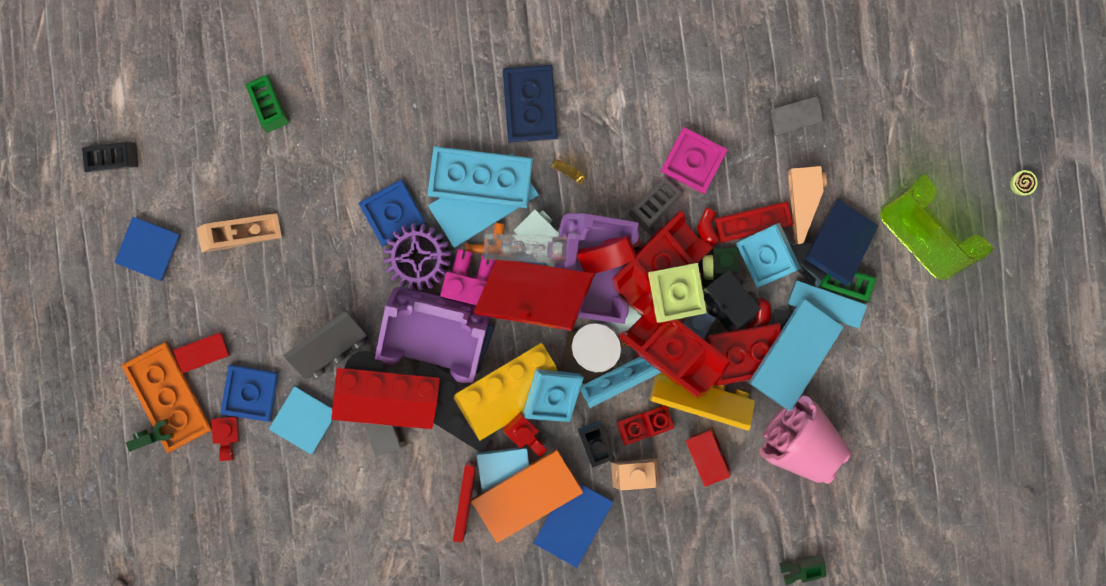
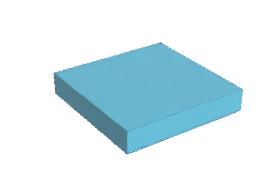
[736,223,801,288]
[522,369,584,422]
[269,386,333,455]
[477,446,529,493]

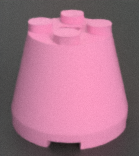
[759,396,851,484]

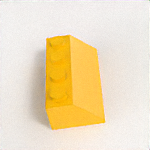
[454,343,558,441]
[648,373,755,431]

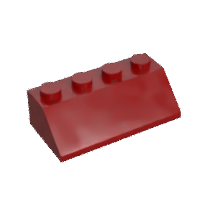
[331,368,439,430]

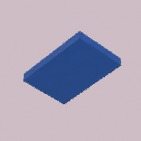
[533,481,614,568]

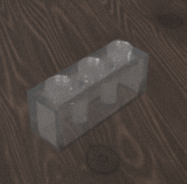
[484,233,567,263]

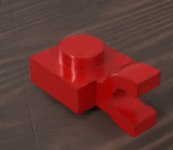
[502,412,547,456]
[211,417,240,461]

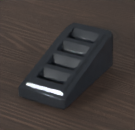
[82,142,138,172]

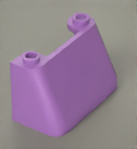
[554,213,639,324]
[375,287,490,384]

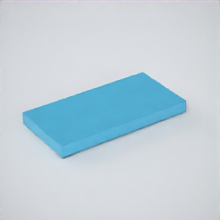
[427,146,533,208]
[428,153,539,248]
[748,299,844,411]

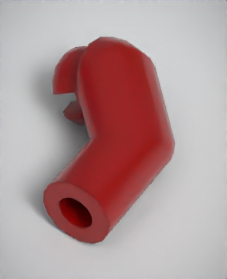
[697,208,719,246]
[747,297,771,328]

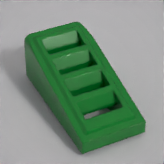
[245,74,289,132]
[820,272,877,302]

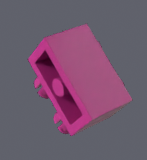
[440,249,497,305]

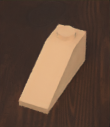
[788,166,827,244]
[197,213,282,253]

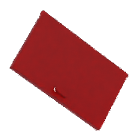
[474,258,595,331]

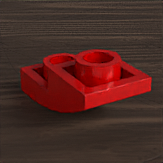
[576,236,637,274]
[616,405,675,445]

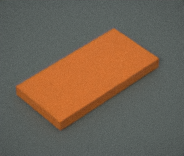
[121,342,212,454]
[471,449,583,543]

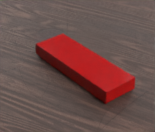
[714,201,793,243]

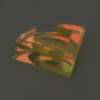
[551,159,585,185]

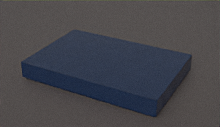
[503,65,558,144]
[805,199,879,286]

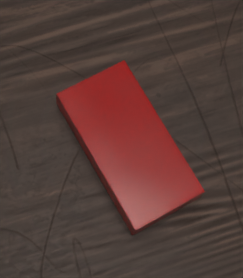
[173,332,230,373]

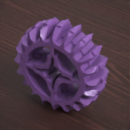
[383,223,451,291]

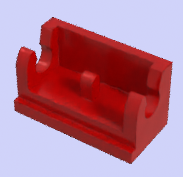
[685,427,732,487]

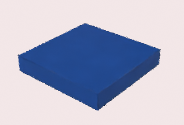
[358,179,426,247]
[114,217,181,281]
[220,364,279,422]

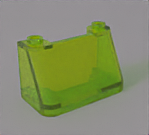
[879,173,995,280]

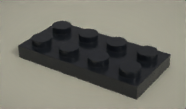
[413,361,495,452]

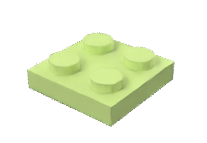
[648,263,707,322]

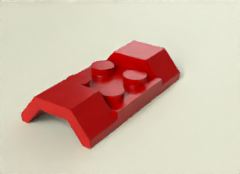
[612,210,713,316]
[619,308,730,399]

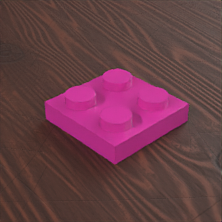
[660,127,728,195]

